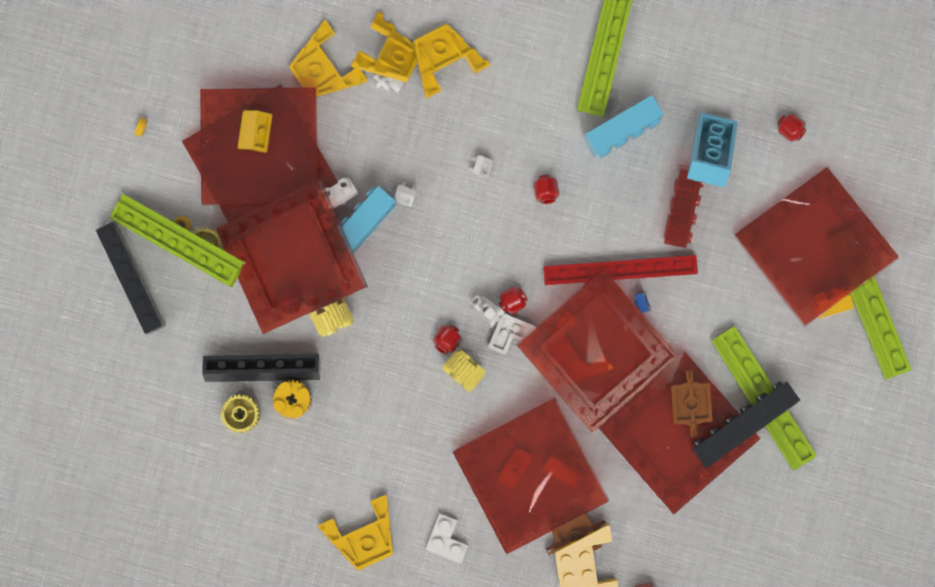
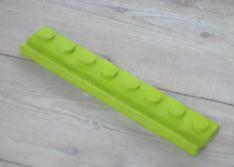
[577,0,632,118]
[109,194,245,287]
[828,227,912,380]
[711,326,817,471]

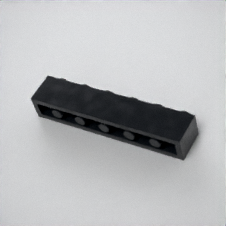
[96,222,166,335]
[202,354,321,382]
[691,381,801,469]

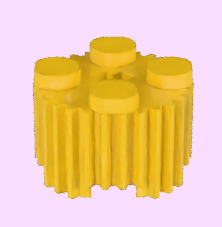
[272,380,313,419]

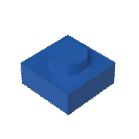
[634,292,651,313]

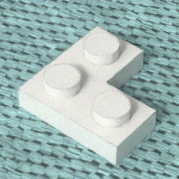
[488,313,538,355]
[425,513,468,563]

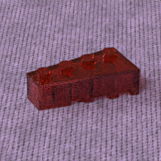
[663,164,705,248]

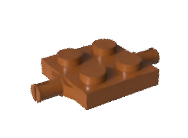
[670,371,713,437]
[545,512,606,555]

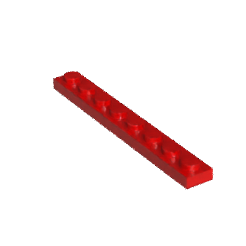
[543,255,698,286]

